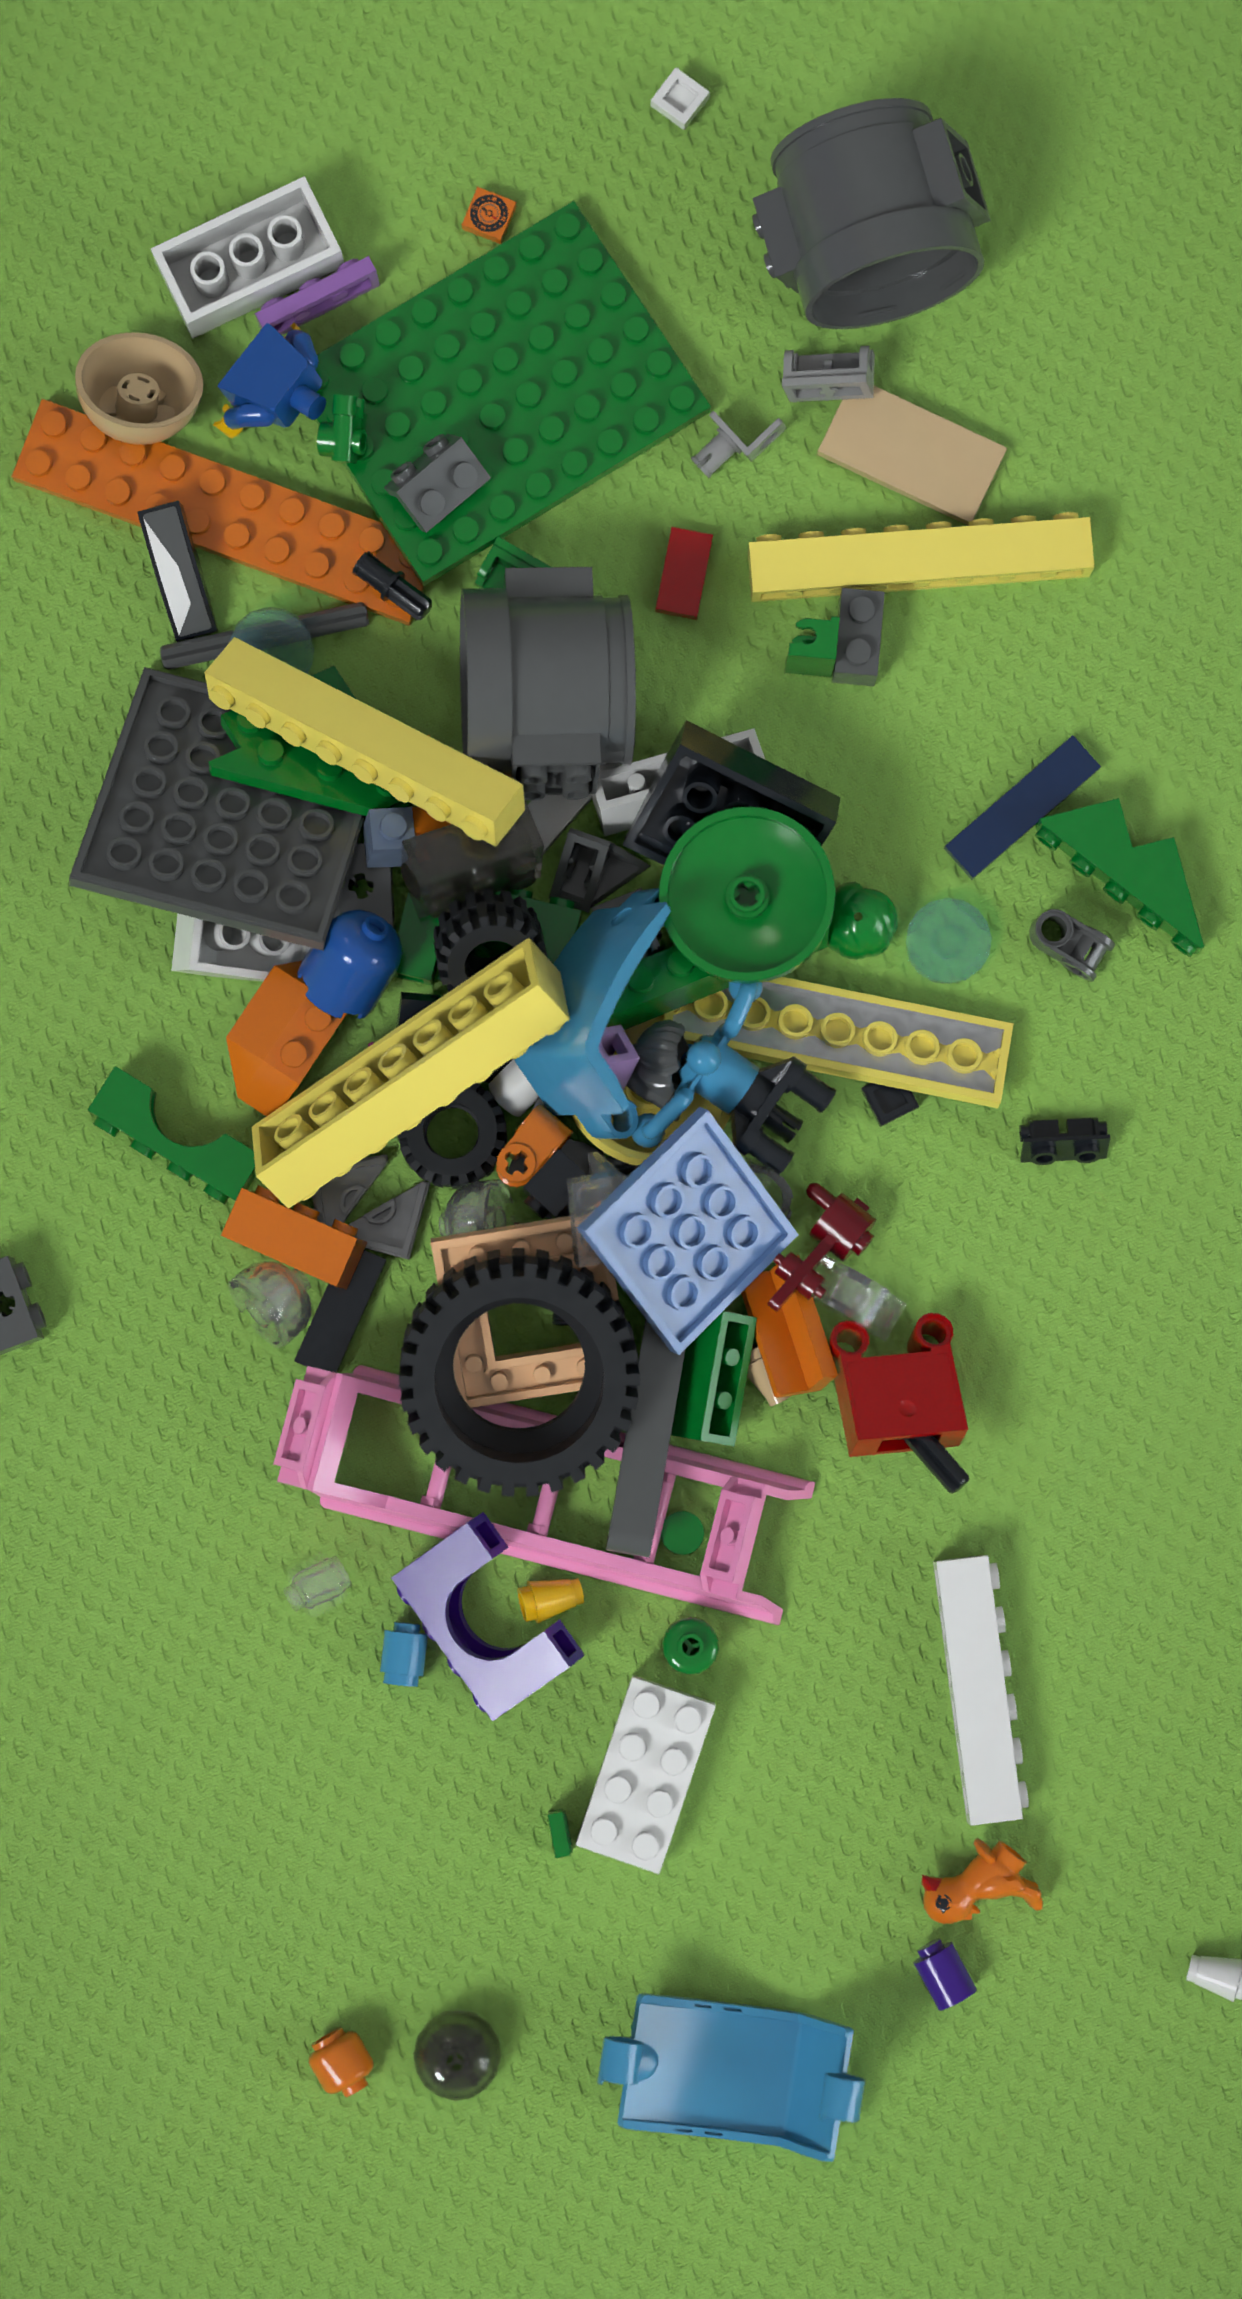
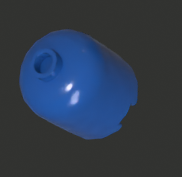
[297,909,403,1019]

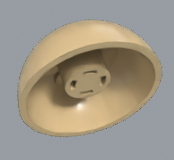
[75,332,203,445]

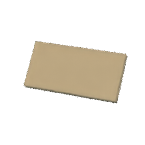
[817,386,1007,525]

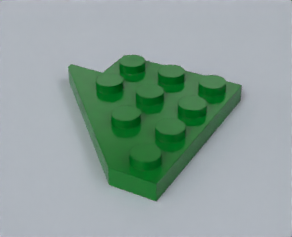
[209,666,414,816]

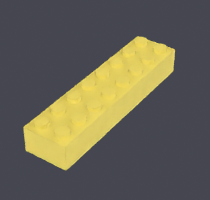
[252,938,570,1209]

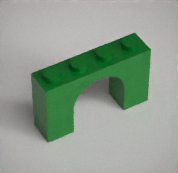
[394,867,582,986]

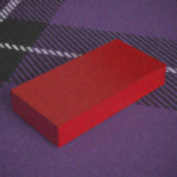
[655,527,713,620]

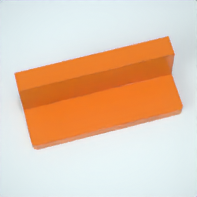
[741,1255,838,1398]

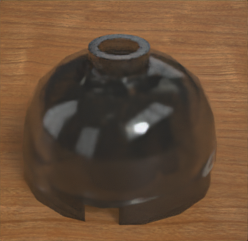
[413,2010,501,2101]

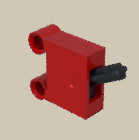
[828,1313,969,1494]

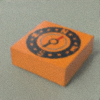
[462,187,517,244]

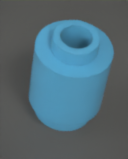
[380,1622,428,1687]

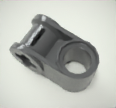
[1029,909,1115,982]

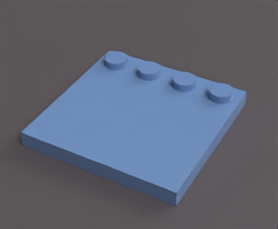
[577,1107,799,1355]

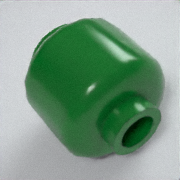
[662,1617,719,1675]

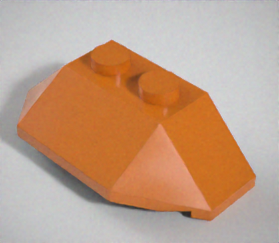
[226,961,347,1116]

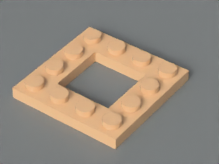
[431,1212,619,1408]

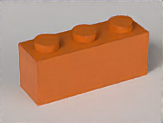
[221,1185,367,1290]

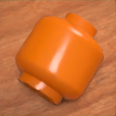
[308,2027,374,2098]

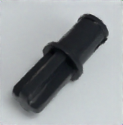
[352,551,432,620]

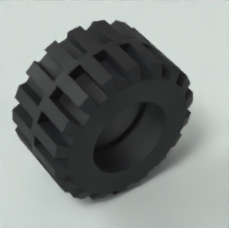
[433,889,547,992]
[398,1083,507,1189]

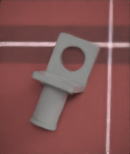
[691,411,787,478]

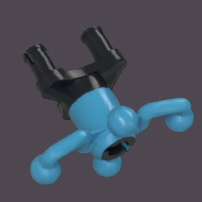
[632,982,837,1176]

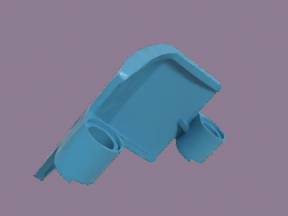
[514,888,671,1139]
[597,1993,865,2162]

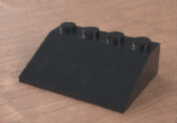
[623,720,841,865]

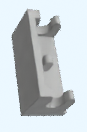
[782,346,875,402]

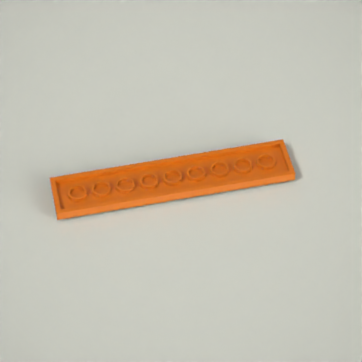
[11,399,425,626]

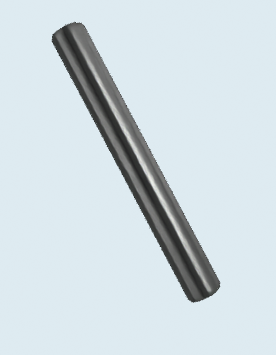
[160,602,369,670]

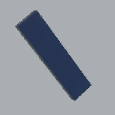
[944,735,1101,880]

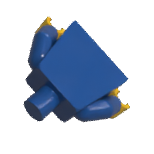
[213,322,326,438]

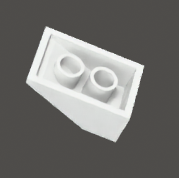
[171,913,311,982]

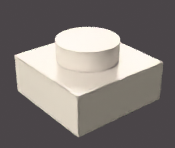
[651,68,710,130]

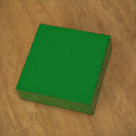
[548,1808,573,1858]

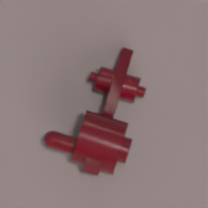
[767,1182,877,1312]

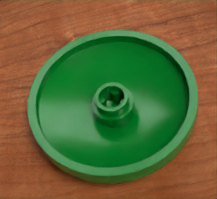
[659,807,835,984]

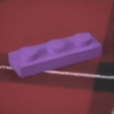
[255,256,380,335]

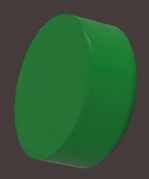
[661,1511,704,1555]

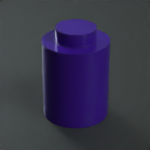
[913,1938,977,2011]

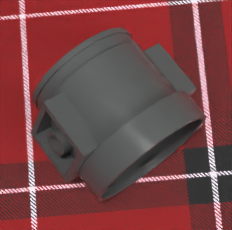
[752,98,991,329]
[460,567,636,800]

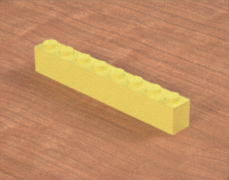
[747,512,1094,602]
[204,637,525,847]

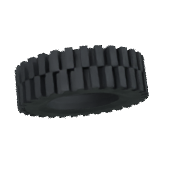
[399,1248,640,1497]

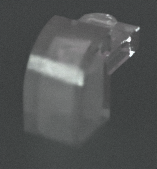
[813,1256,907,1342]

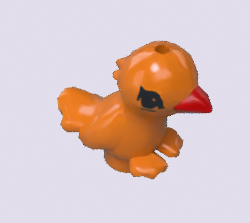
[921,1838,1044,1924]

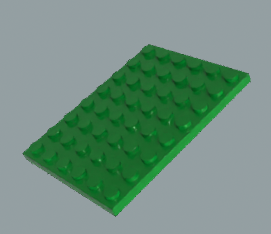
[315,201,711,587]

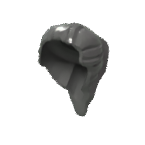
[626,1019,689,1122]

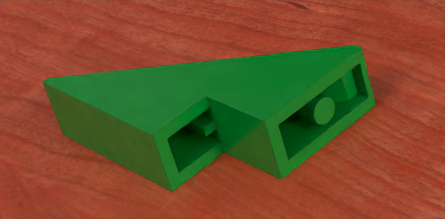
[1035,798,1204,957]

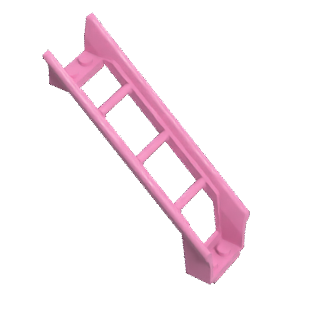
[273,1365,815,1625]

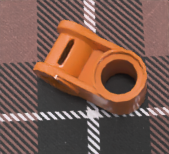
[496,1104,573,1188]

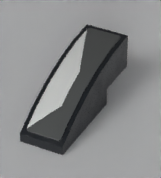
[137,500,219,642]

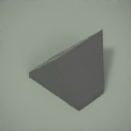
[549,828,651,913]

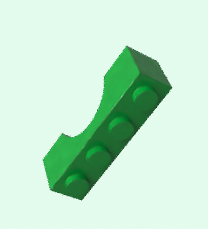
[88,1066,256,1205]

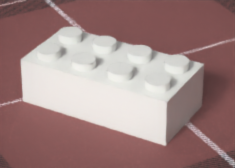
[151,176,344,339]
[576,1675,716,1874]

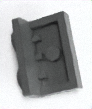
[384,434,491,533]

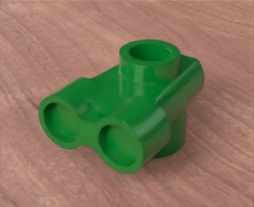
[317,394,367,464]

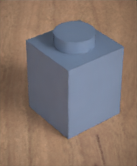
[363,807,416,868]

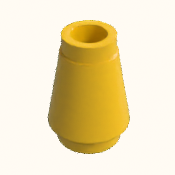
[517,1578,584,1624]

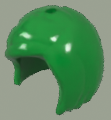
[828,882,898,960]

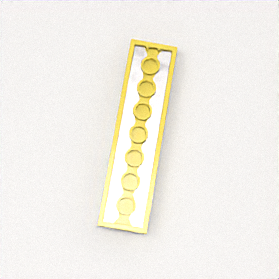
[663,977,1014,1108]

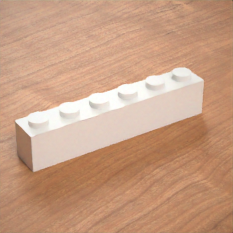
[933,1555,1029,1826]

